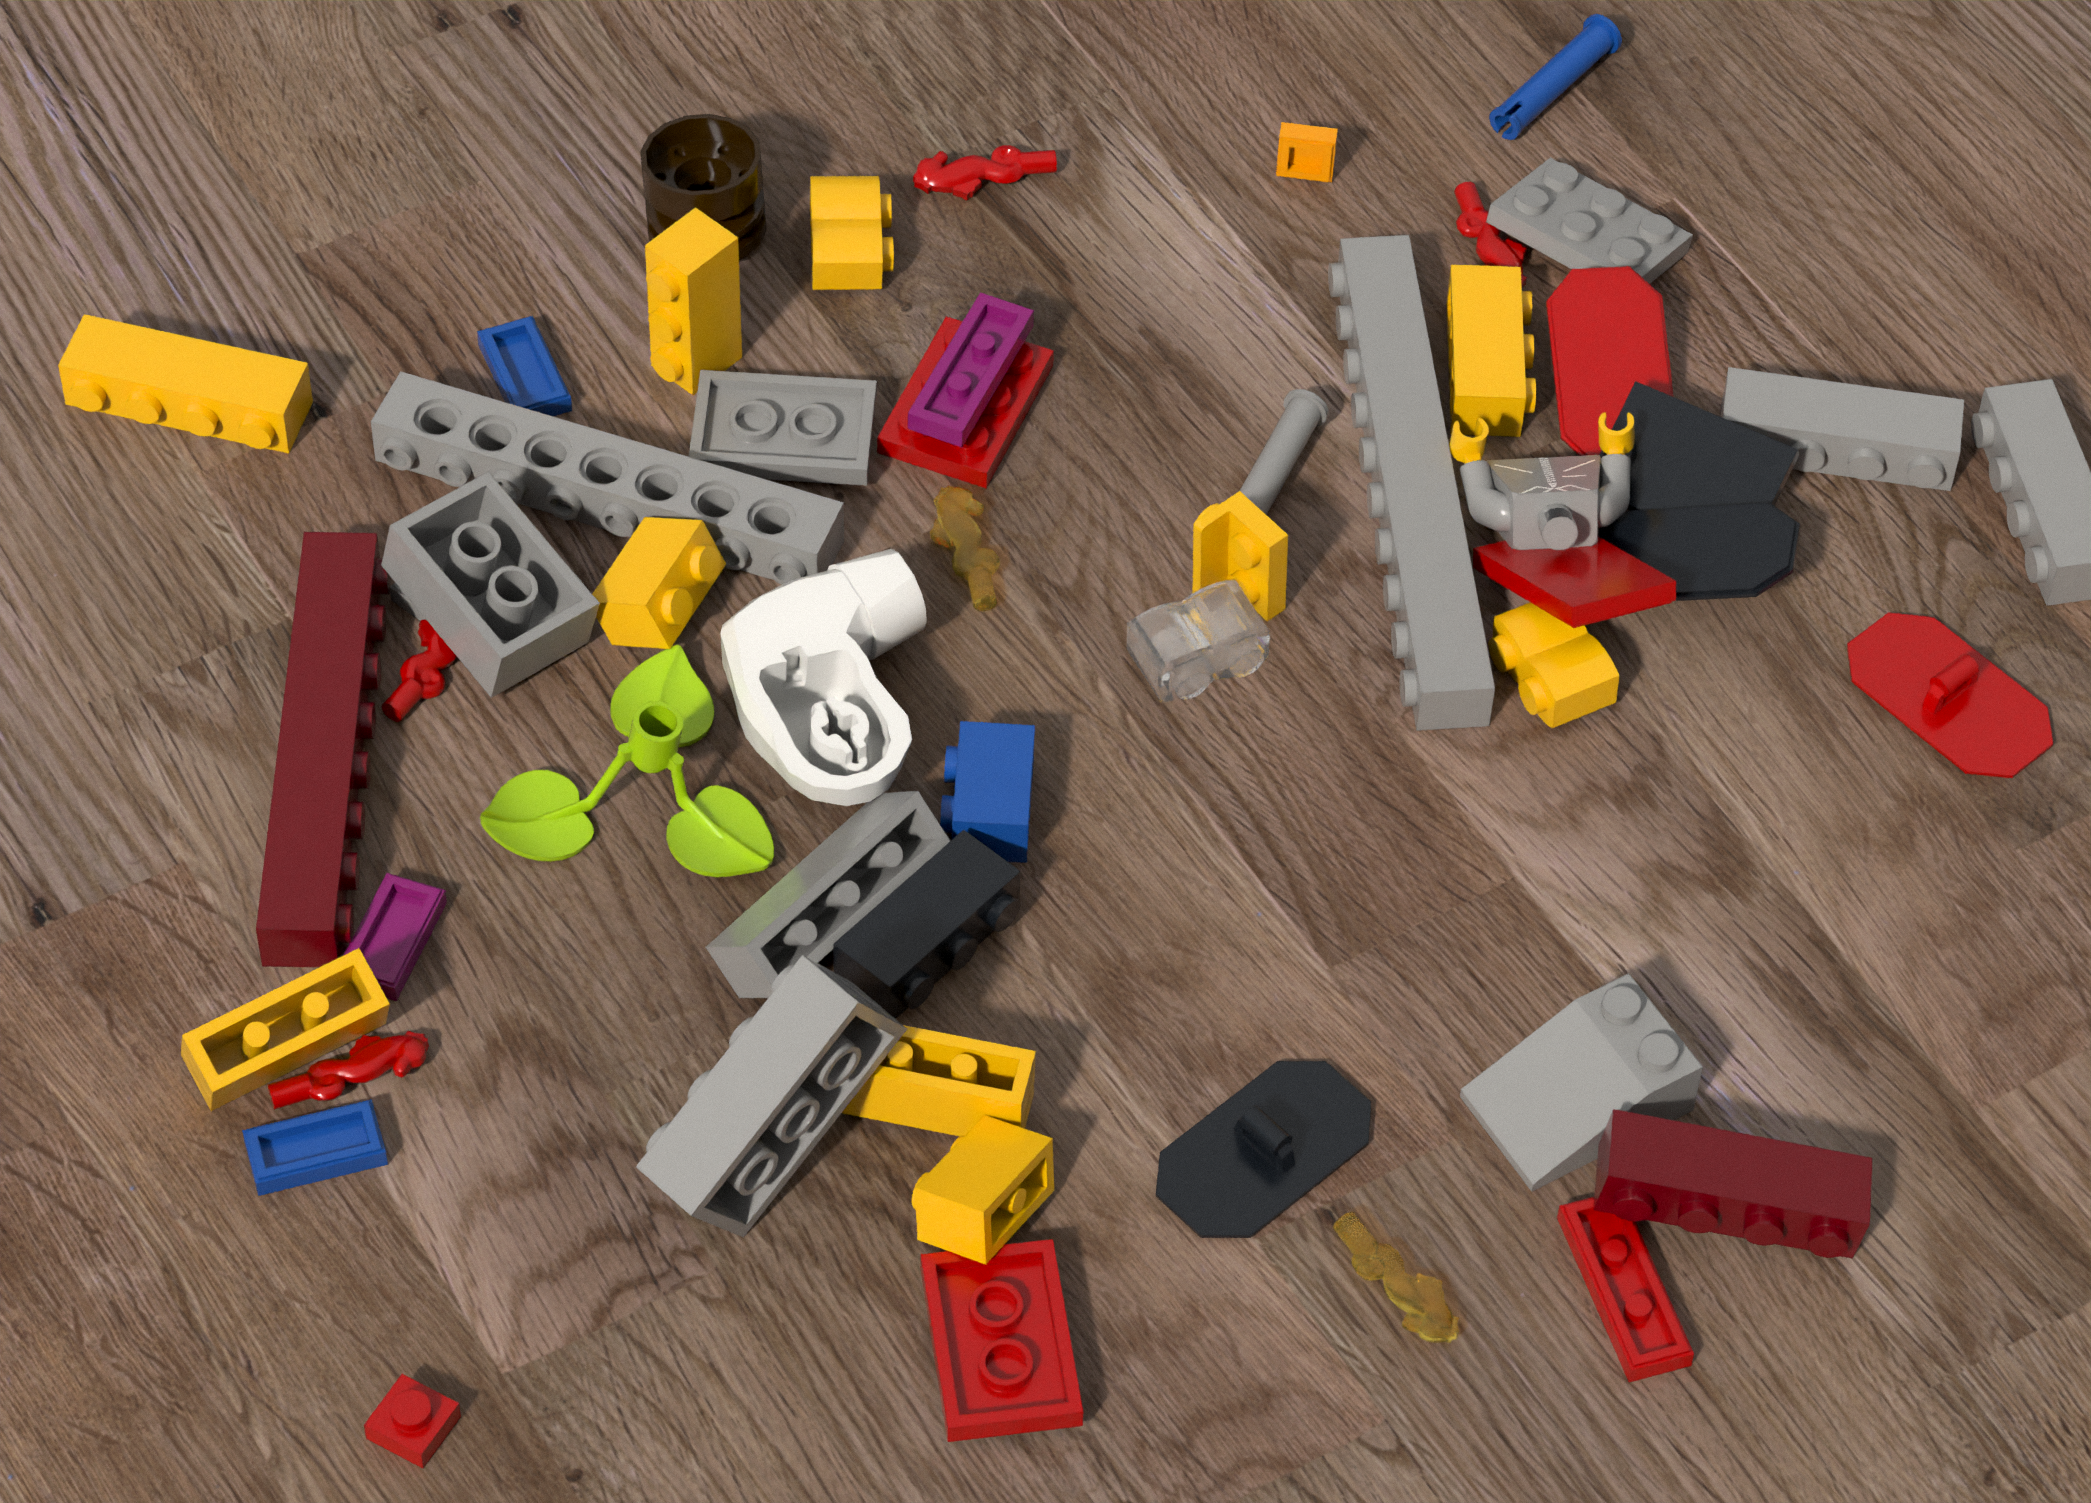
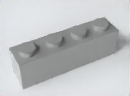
[1720,367,1964,491]
[1971,379,2091,606]
[705,791,950,998]

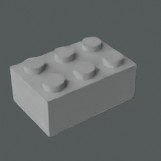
[381,471,600,698]

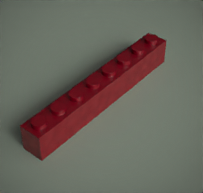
[256,532,391,968]

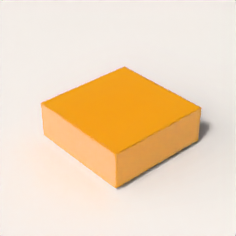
[1276,122,1338,183]

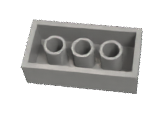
[636,955,907,1237]

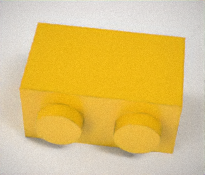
[592,517,726,649]
[912,1115,1054,1265]

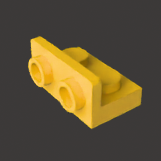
[1192,491,1288,622]

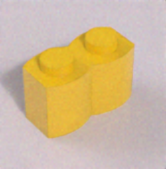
[810,176,894,290]
[1488,602,1619,728]

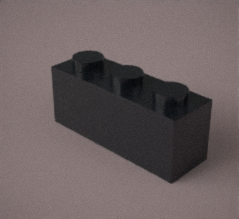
[833,830,1021,1019]

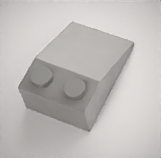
[1460,973,1703,1192]

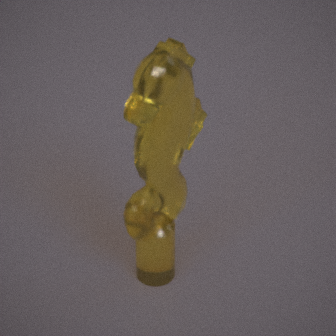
[930,485,1000,611]
[1333,1212,1459,1343]

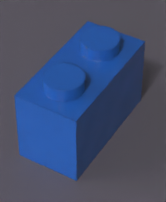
[940,721,1035,863]

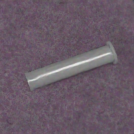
[1239,389,1329,515]

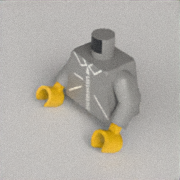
[1449,412,1635,550]

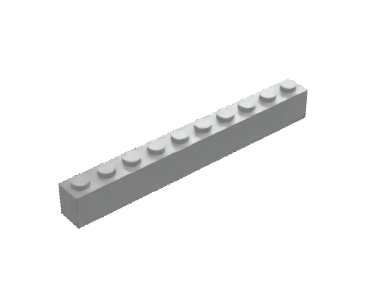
[1328,235,1495,731]

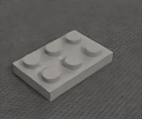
[1486,157,1693,284]
[689,370,877,486]

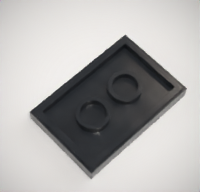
[1599,381,1799,510]

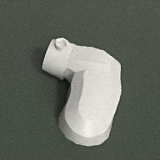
[720,549,927,806]

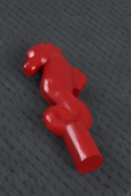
[913,145,1057,201]
[1454,182,1527,288]
[381,620,457,722]
[267,1031,429,1110]

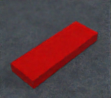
[1557,1197,1694,1383]

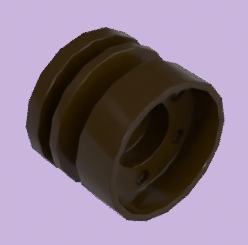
[640,114,767,260]

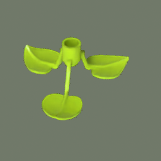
[480,645,774,877]

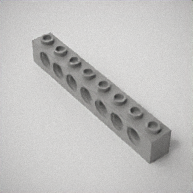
[371,371,844,585]

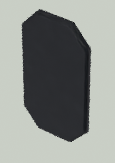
[1598,503,1801,601]
[1156,1061,1371,1238]

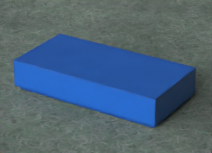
[477,316,572,416]
[242,1099,388,1196]

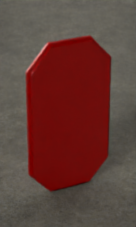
[1546,266,1674,456]
[1847,612,2053,778]

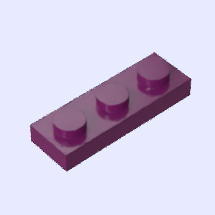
[908,292,1034,447]

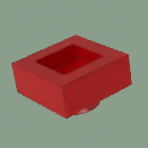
[364,1374,461,1468]

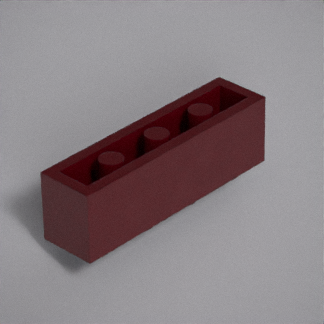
[1593,1109,1873,1259]

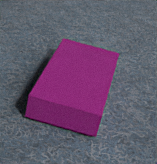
[343,873,447,1001]

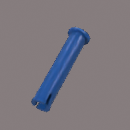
[1489,14,1622,140]

